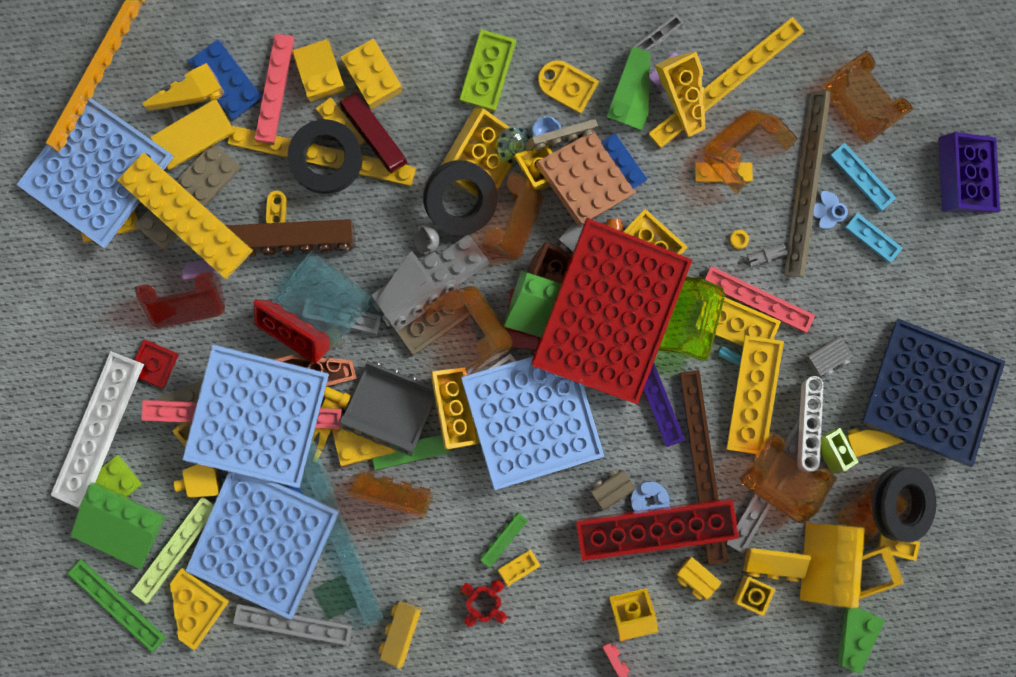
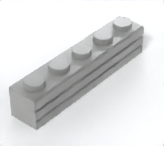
[630,14,684,52]

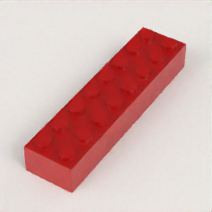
[576,497,739,561]

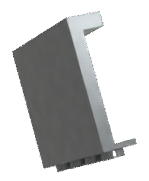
[339,361,436,457]

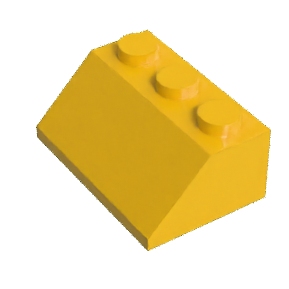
[743,547,811,582]
[378,601,422,669]

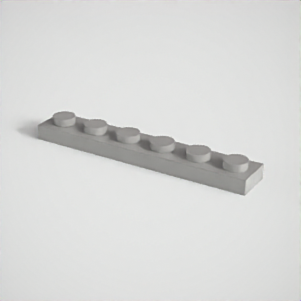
[233,604,353,646]

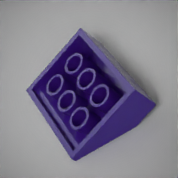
[938,132,1000,213]

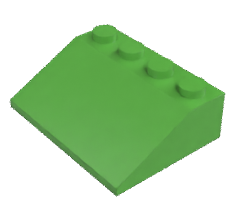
[503,271,561,337]
[71,483,167,569]

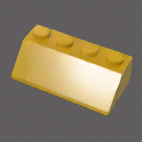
[430,367,480,449]

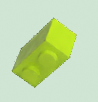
[820,428,859,474]

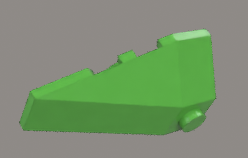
[607,46,650,131]

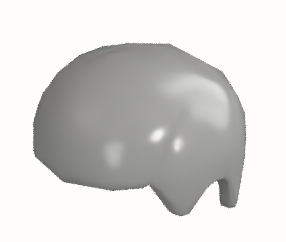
[414,224,439,255]

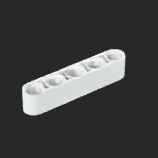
[797,376,823,473]

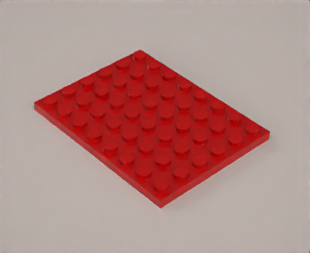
[531,218,693,405]

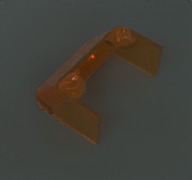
[702,109,798,195]
[424,286,512,376]

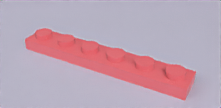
[255,34,294,145]
[702,266,815,333]

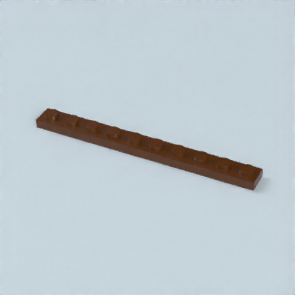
[679,370,728,565]

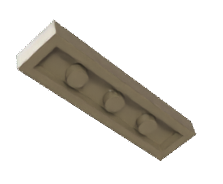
[525,119,598,151]

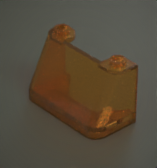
[822,50,914,143]
[483,171,543,261]
[740,432,837,523]

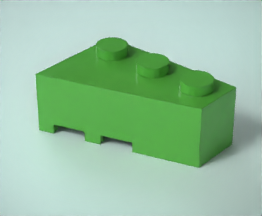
[837,607,885,674]

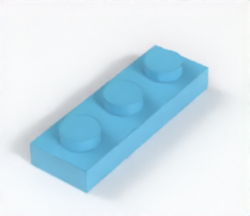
[844,213,902,264]

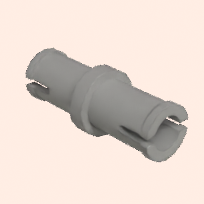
[747,243,787,267]

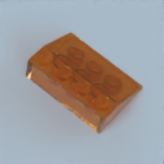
[348,470,434,517]

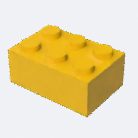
[341,38,403,110]

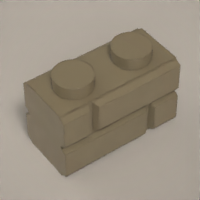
[590,469,636,511]

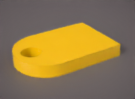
[539,61,599,114]

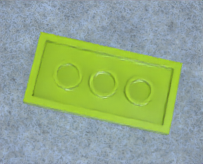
[460,29,517,112]

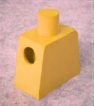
[174,464,221,497]

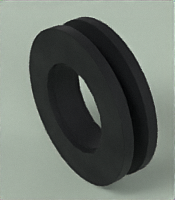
[288,119,362,194]
[423,160,498,235]
[871,466,936,542]

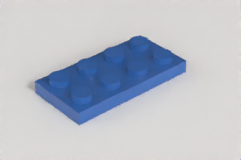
[188,39,263,121]

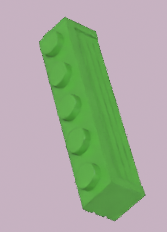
[480,513,528,568]

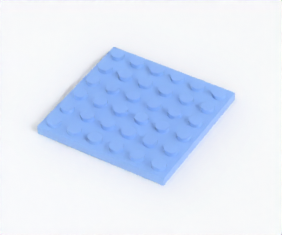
[16,98,174,248]
[183,345,329,488]
[461,356,604,490]
[186,471,340,620]

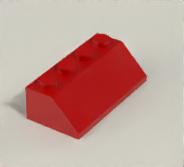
[253,300,330,364]

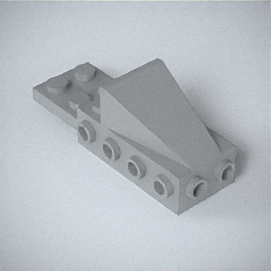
[372,234,490,332]

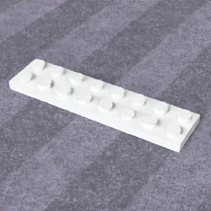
[51,351,144,508]

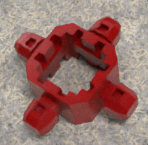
[460,579,508,627]

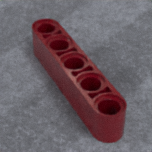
[340,92,407,174]

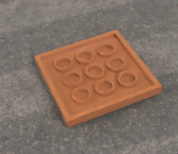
[536,131,636,227]

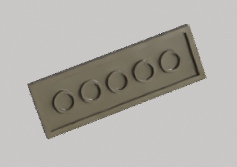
[135,144,241,251]

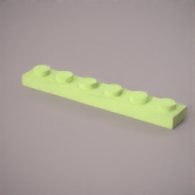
[131,497,214,604]

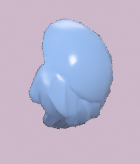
[532,116,561,137]

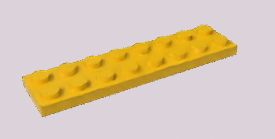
[117,152,253,280]

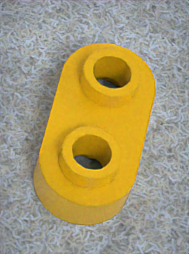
[266,191,287,223]

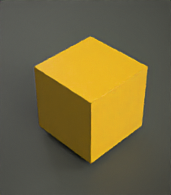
[732,575,775,616]

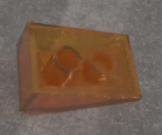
[836,475,908,545]

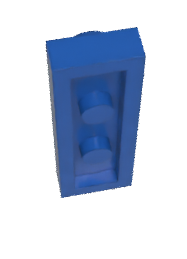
[601,133,647,189]

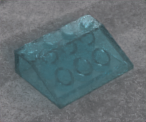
[276,251,372,346]

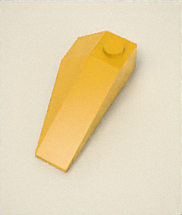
[655,51,705,137]
[142,63,224,111]

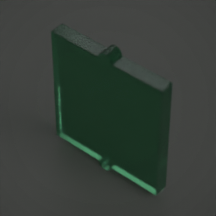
[314,575,358,620]

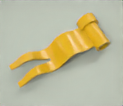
[310,386,352,463]

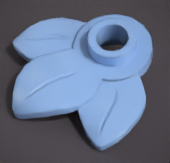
[813,191,848,229]

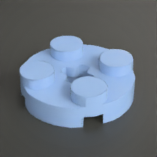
[631,482,669,511]

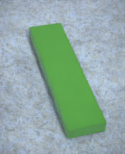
[373,434,450,470]

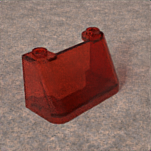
[134,271,225,328]

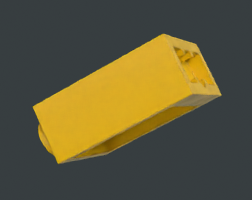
[859,544,904,599]

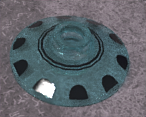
[497,127,531,165]

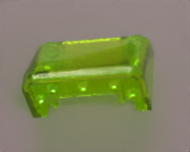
[658,277,725,361]

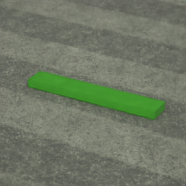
[67,559,167,653]

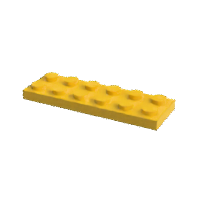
[726,335,784,456]

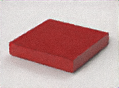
[134,339,180,389]

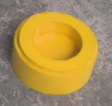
[729,230,749,249]

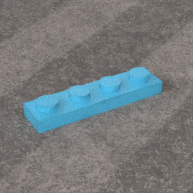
[829,143,896,212]

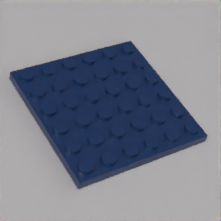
[861,319,1006,468]

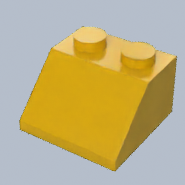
[514,145,552,191]
[609,588,658,641]

